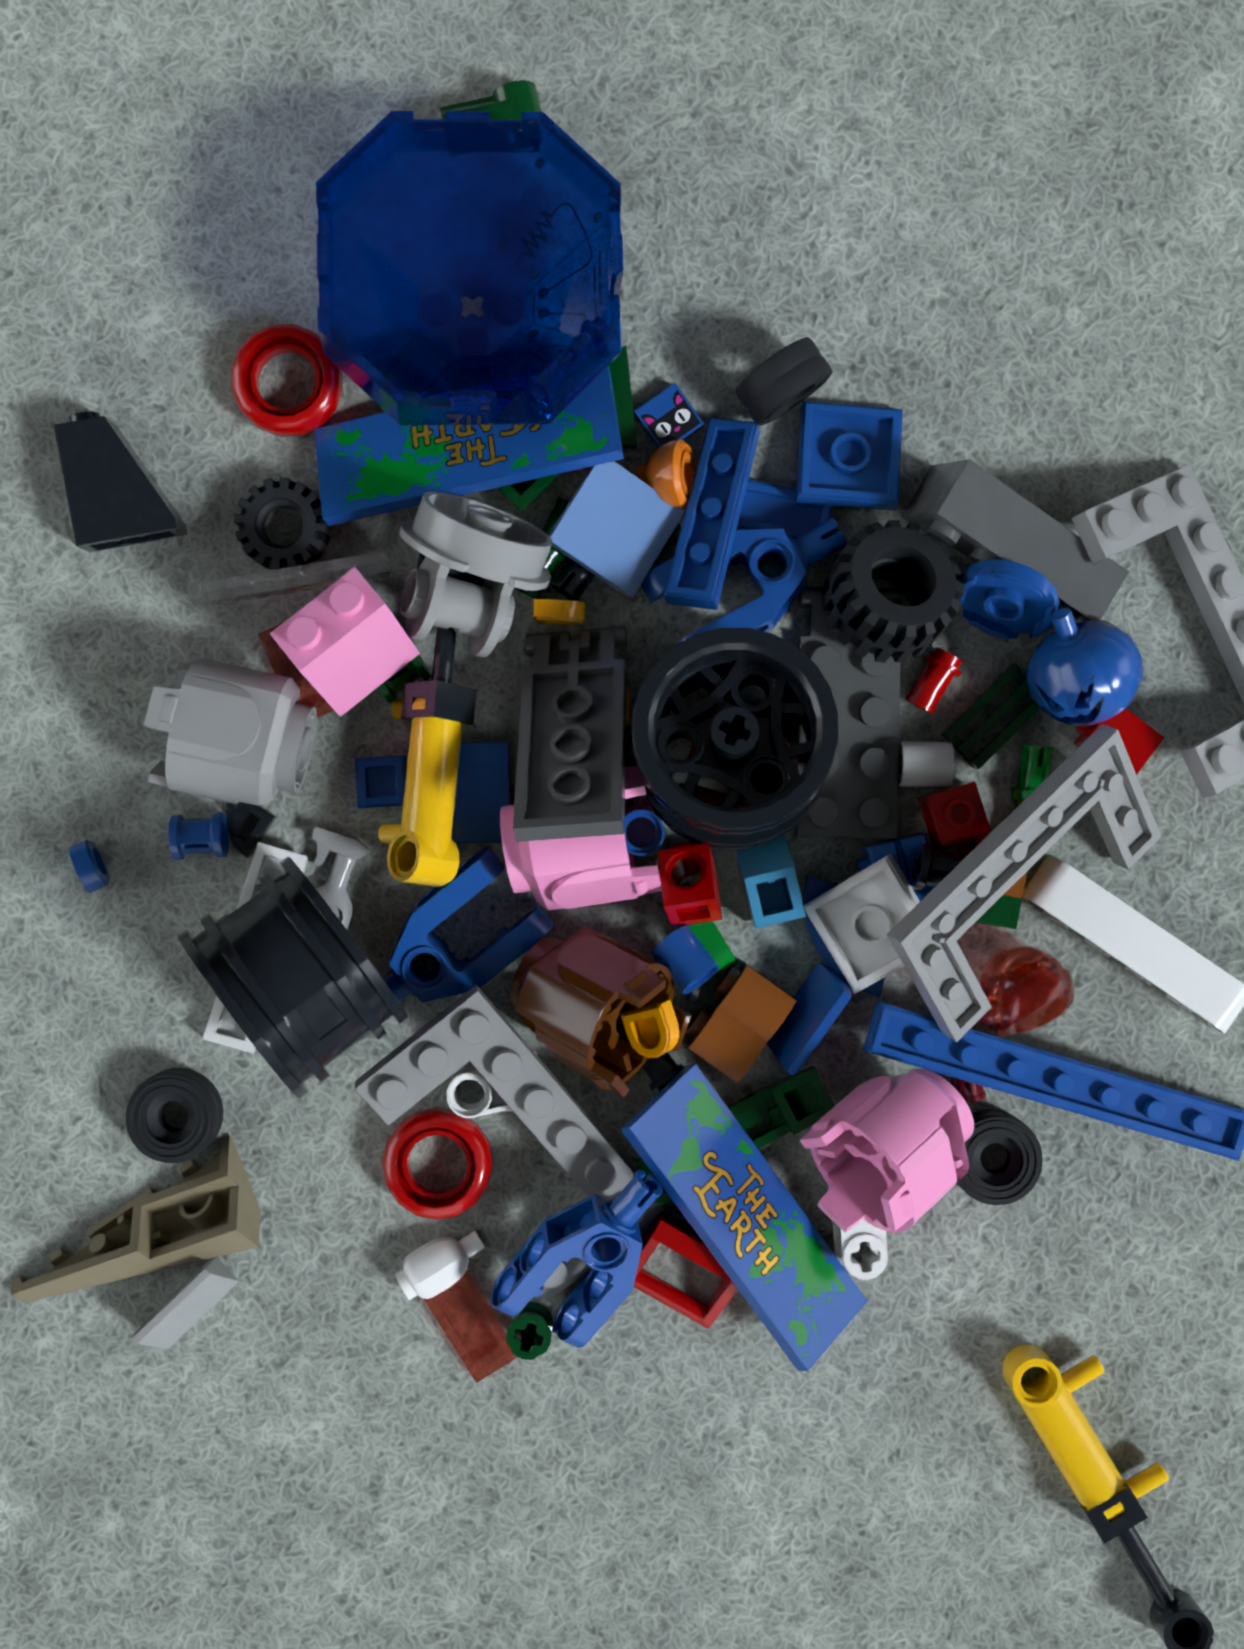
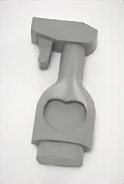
[311,826,369,930]

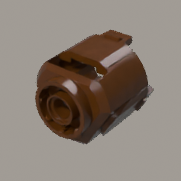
[510,926,691,1098]

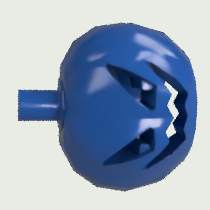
[1026,608,1143,727]

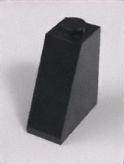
[53,411,188,553]

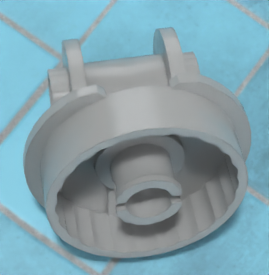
[399,491,553,658]

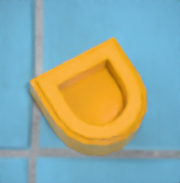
[533,599,586,625]
[620,999,680,1058]

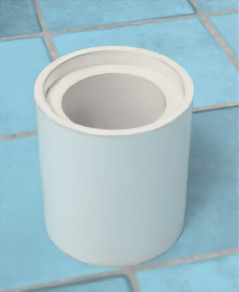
[898,741,954,787]

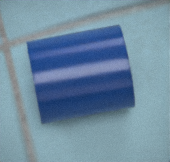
[624,808,665,856]
[652,925,720,995]

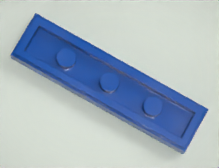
[664,418,760,610]

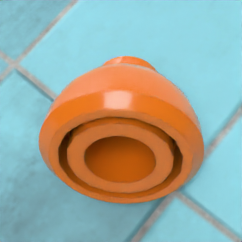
[636,439,696,511]

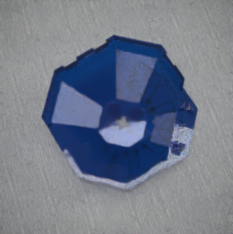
[316,111,624,425]

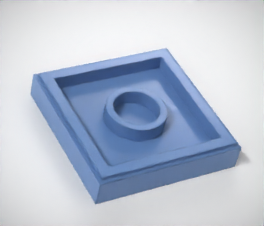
[549,461,685,598]

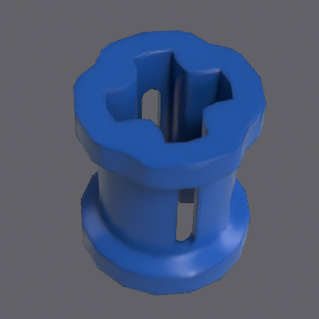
[168,813,229,860]

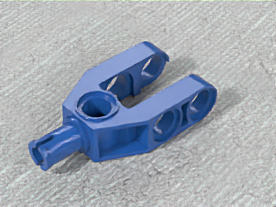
[641,518,847,646]
[382,846,554,1003]
[490,1170,663,1348]

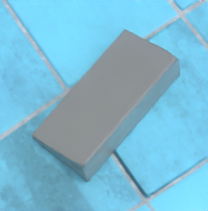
[132,1257,238,1349]

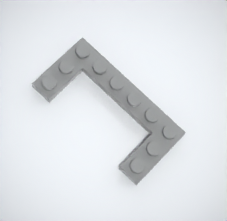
[1071,464,1244,798]
[886,724,1162,1042]
[355,985,665,1302]

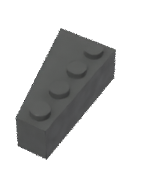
[901,459,1129,622]

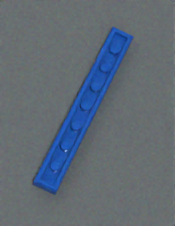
[863,1000,1244,1161]

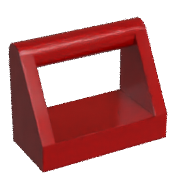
[634,1211,738,1329]

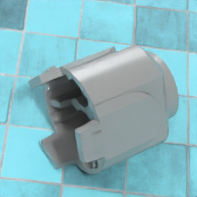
[143,658,317,806]

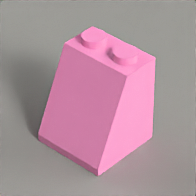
[270,567,420,717]

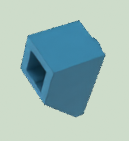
[734,836,806,929]

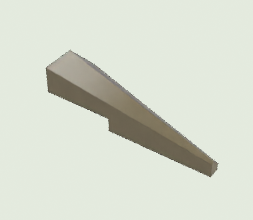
[11,1135,260,1302]

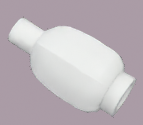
[395,1230,485,1300]

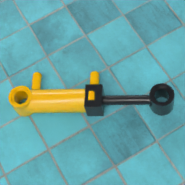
[378,553,485,888]
[1002,1344,1214,1649]

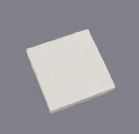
[803,854,920,994]

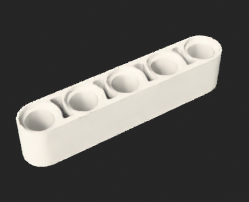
[1022,854,1244,1034]

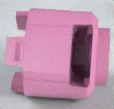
[500,766,662,911]
[800,1068,974,1233]

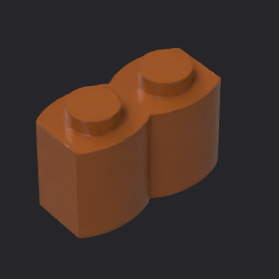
[686,962,796,1083]

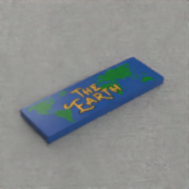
[314,360,624,526]
[620,1063,868,1371]

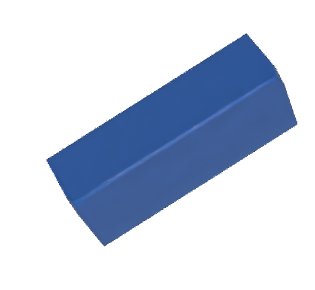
[767,963,852,1075]

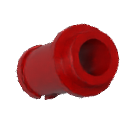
[905,647,962,715]

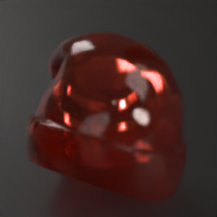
[979,946,1074,1036]

